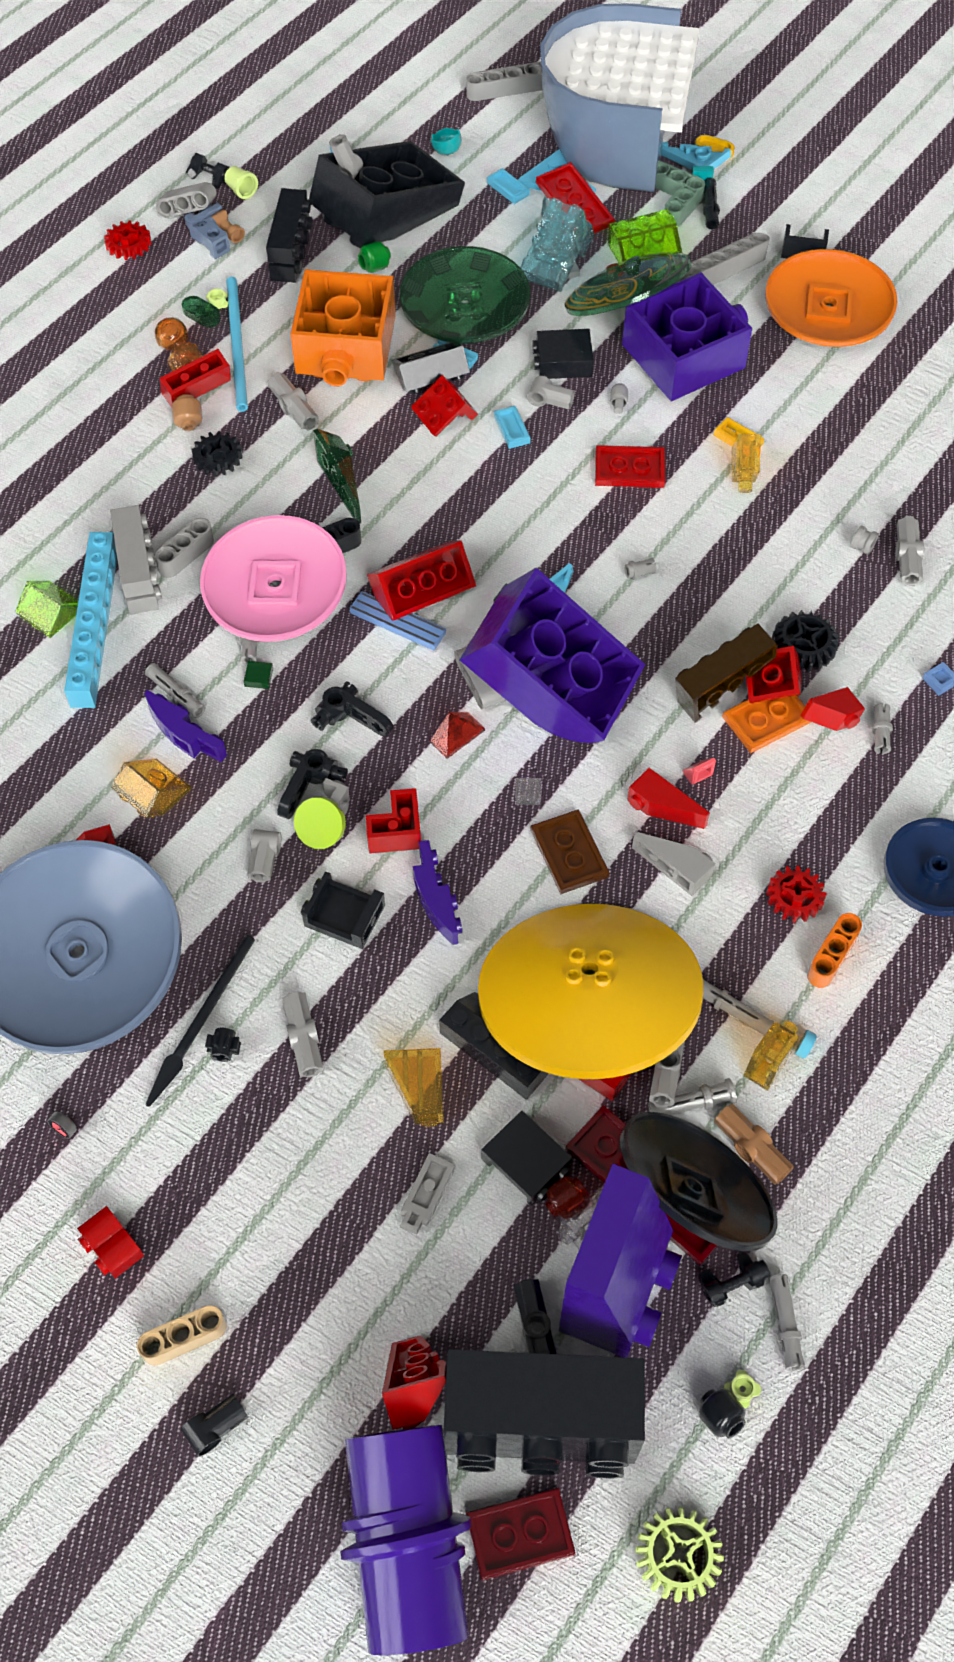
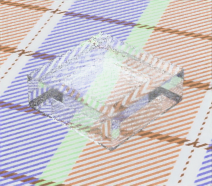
[515,778,541,805]

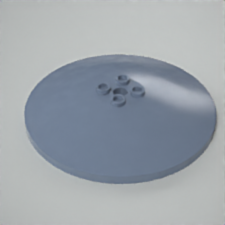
[0,840,182,1054]

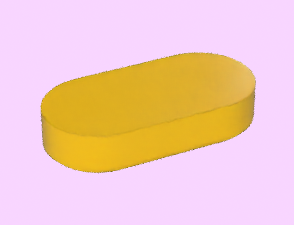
[695,135,735,160]

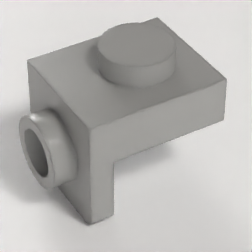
[323,778,350,815]

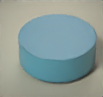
[794,1029,817,1059]

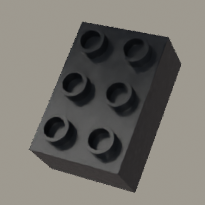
[443,1349,645,1479]

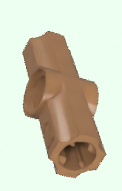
[714,1104,794,1185]

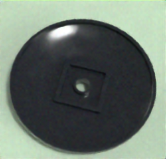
[620,1112,778,1251]

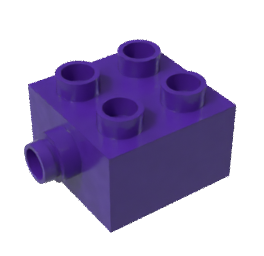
[622,272,753,401]

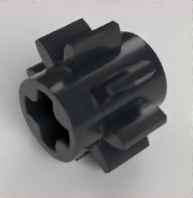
[205,1027,241,1062]

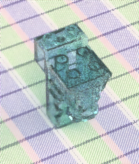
[519,197,594,292]

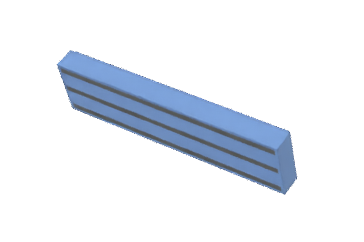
[350,591,446,651]

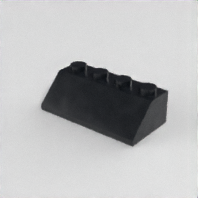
[439,992,549,1100]

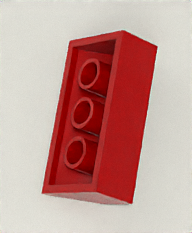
[367,540,477,620]

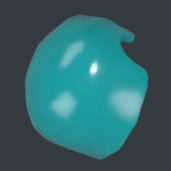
[431,128,462,155]

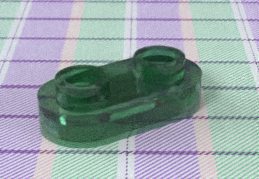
[181,296,221,327]

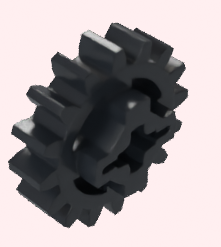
[192,431,243,476]

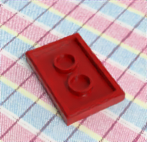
[595,445,665,488]

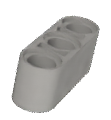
[156,182,217,217]
[155,518,214,578]
[454,647,506,710]

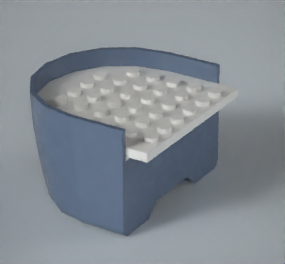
[540,3,700,192]

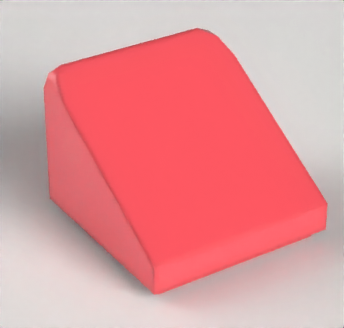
[683,758,716,785]

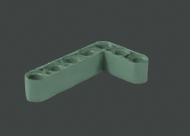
[655,160,705,228]

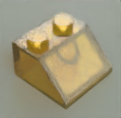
[111,758,192,818]

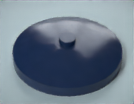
[884,818,954,917]

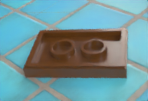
[530,809,610,894]

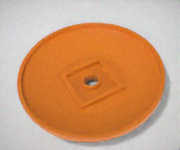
[765,249,897,347]

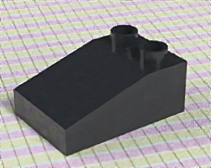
[309,141,465,248]

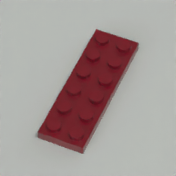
[565,1105,718,1266]

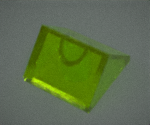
[15,581,78,638]

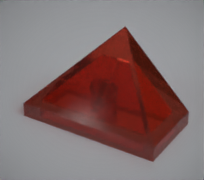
[430,712,485,759]

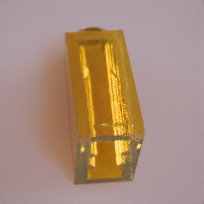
[384,1048,443,1127]

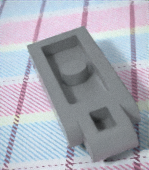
[400,1153,455,1235]

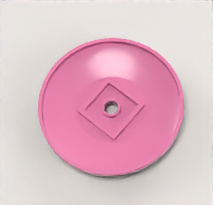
[200,515,347,642]

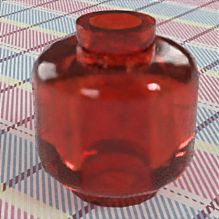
[545,1176,590,1220]

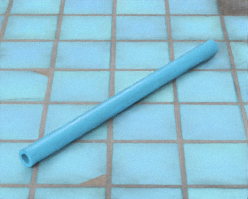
[226,277,248,412]

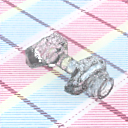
[556,1189,602,1249]

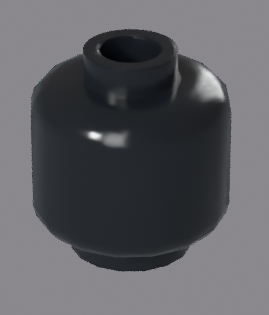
[699,1389,746,1438]

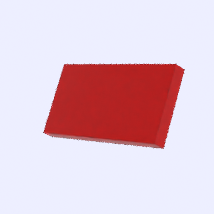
[536,162,615,240]

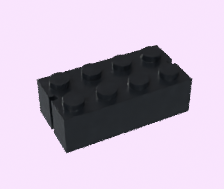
[266,188,313,283]

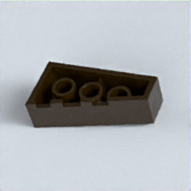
[675,623,777,723]

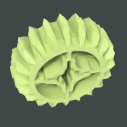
[635,1507,724,1603]

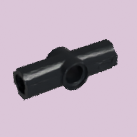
[513,1279,557,1354]

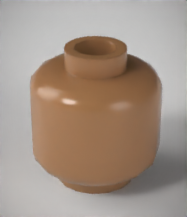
[172,395,203,431]

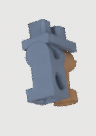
[184,203,245,260]

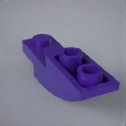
[144,690,227,762]
[412,840,463,945]

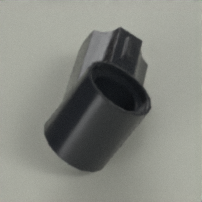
[181,1394,249,1457]

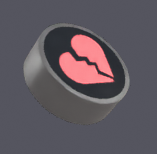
[47,1112,77,1139]

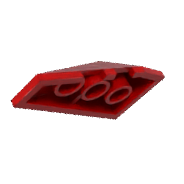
[382,1335,447,1430]

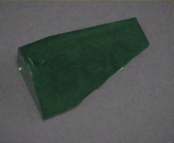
[313,429,361,523]

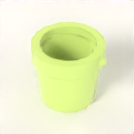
[225,166,258,199]

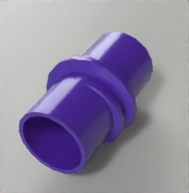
[340,1425,471,1656]

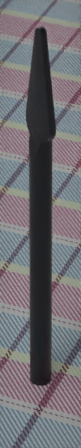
[146,935,255,1107]

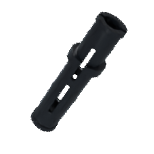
[703,178,720,230]

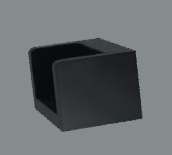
[781,224,829,259]

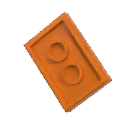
[722,695,811,753]

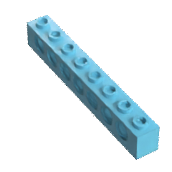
[64,532,117,708]

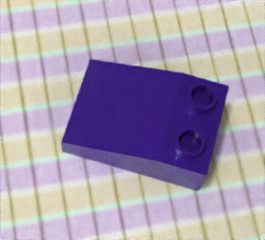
[558,1164,682,1358]

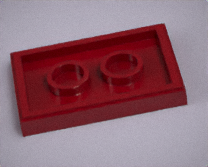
[466,1488,576,1581]

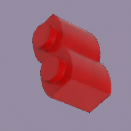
[77,1206,144,1279]

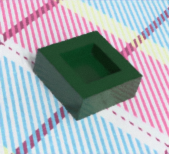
[244,661,273,689]

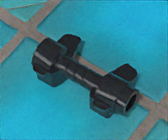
[186,153,230,189]
[699,1253,770,1307]

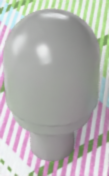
[610,383,628,414]

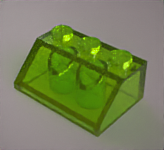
[608,209,682,272]

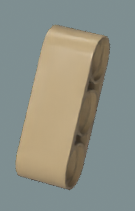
[137,1305,227,1366]

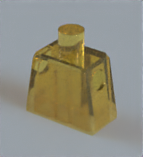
[732,434,761,493]
[743,1021,799,1091]

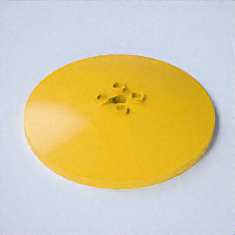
[478,904,703,1079]

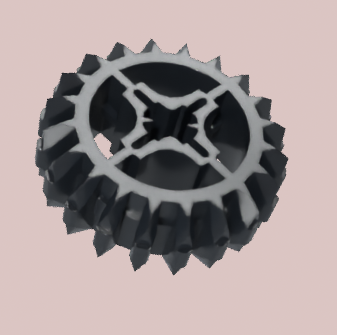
[772,610,839,673]

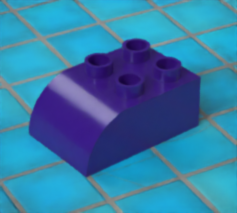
[459,568,645,743]

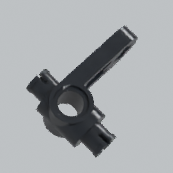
[311,681,394,737]
[277,749,348,819]

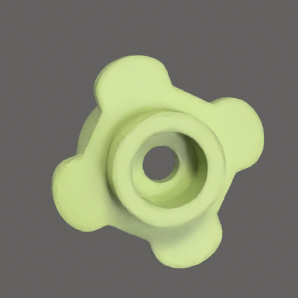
[206,288,228,309]
[724,1370,761,1409]

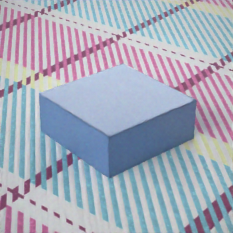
[922,662,954,696]

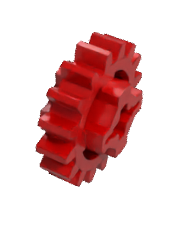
[104,220,151,260]
[766,866,826,923]

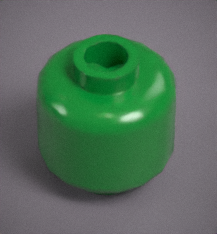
[358,241,391,273]

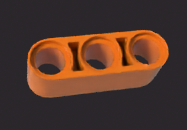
[807,913,862,988]

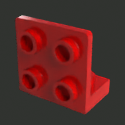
[411,375,478,437]

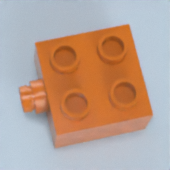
[291,269,396,386]

